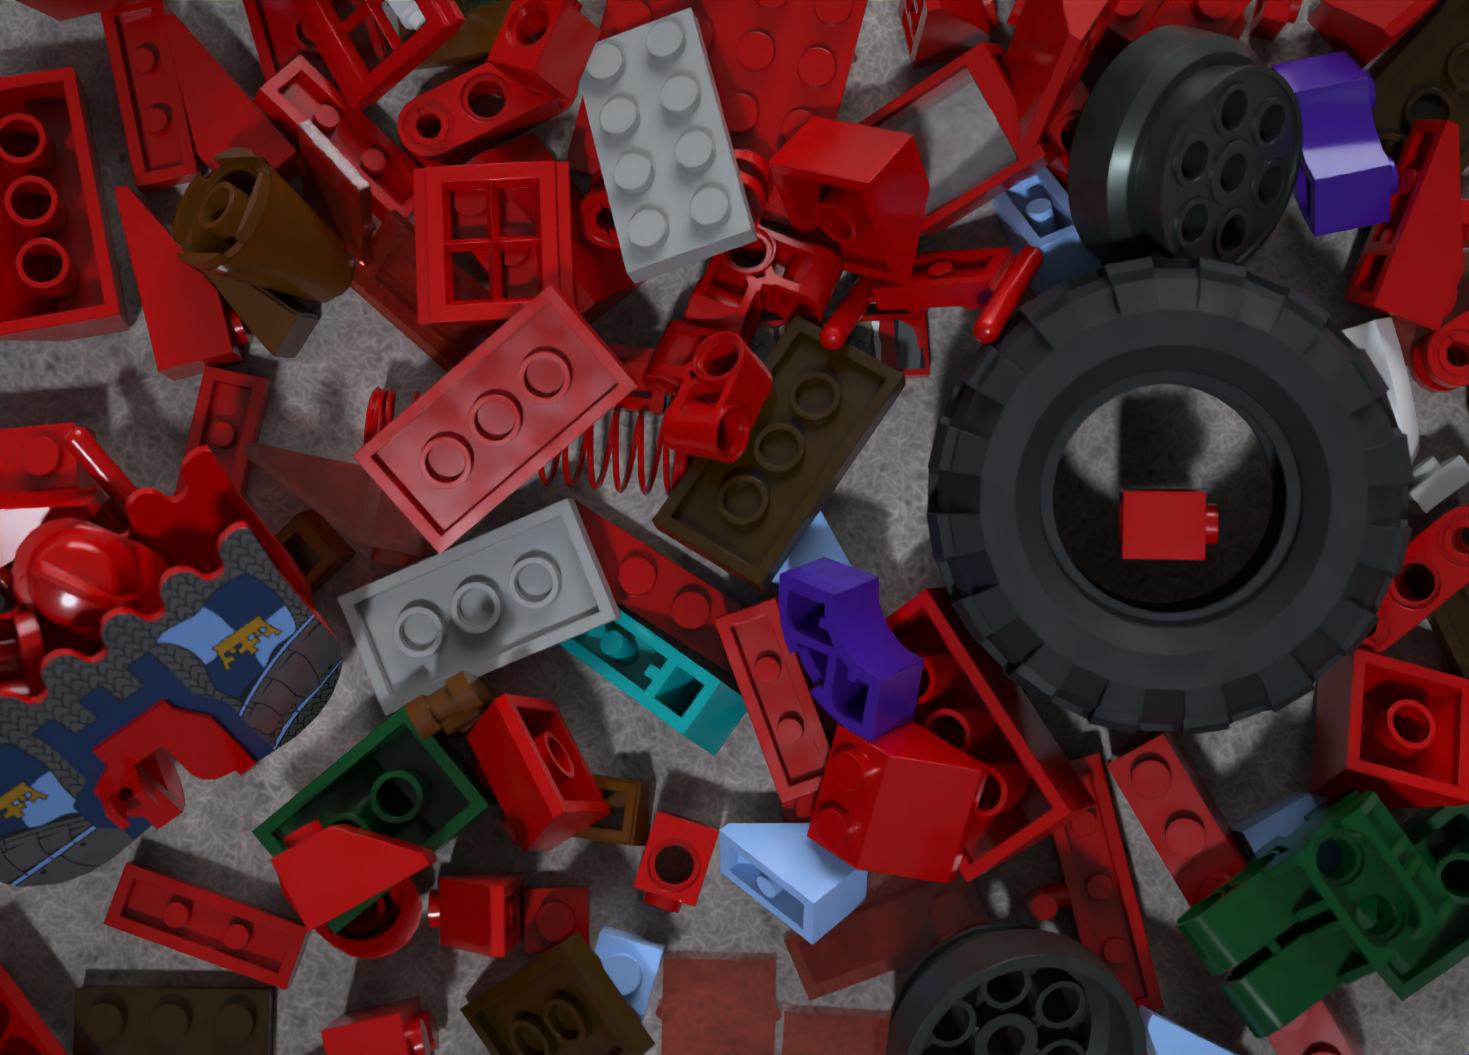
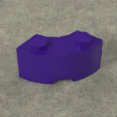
[1271,50,1399,237]
[778,557,924,742]

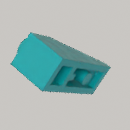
[559,608,747,756]

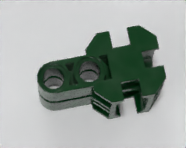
[1175,789,1456,1038]

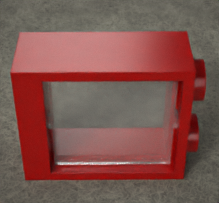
[857,41,1063,235]

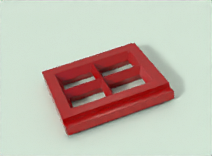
[291,0,466,112]
[413,160,575,326]

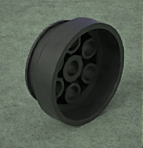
[1067,25,1303,266]
[885,922,1146,1055]

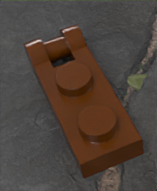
[404,670,497,740]

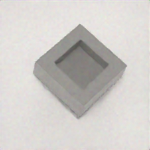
[1407,455,1469,519]

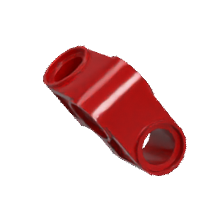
[683,225,844,346]
[642,320,773,463]

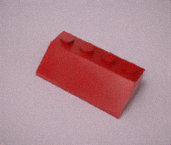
[0,66,130,341]
[885,587,1096,882]

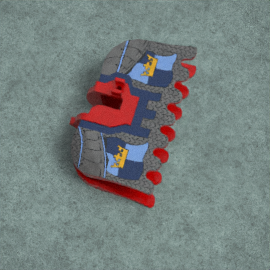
[0,445,343,887]

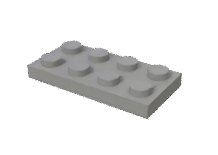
[579,7,758,283]
[337,498,622,716]

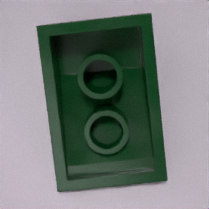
[252,705,498,934]
[1356,803,1469,1001]

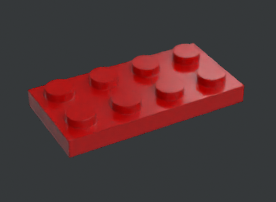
[352,282,639,554]

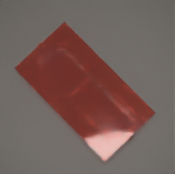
[350,209,504,373]

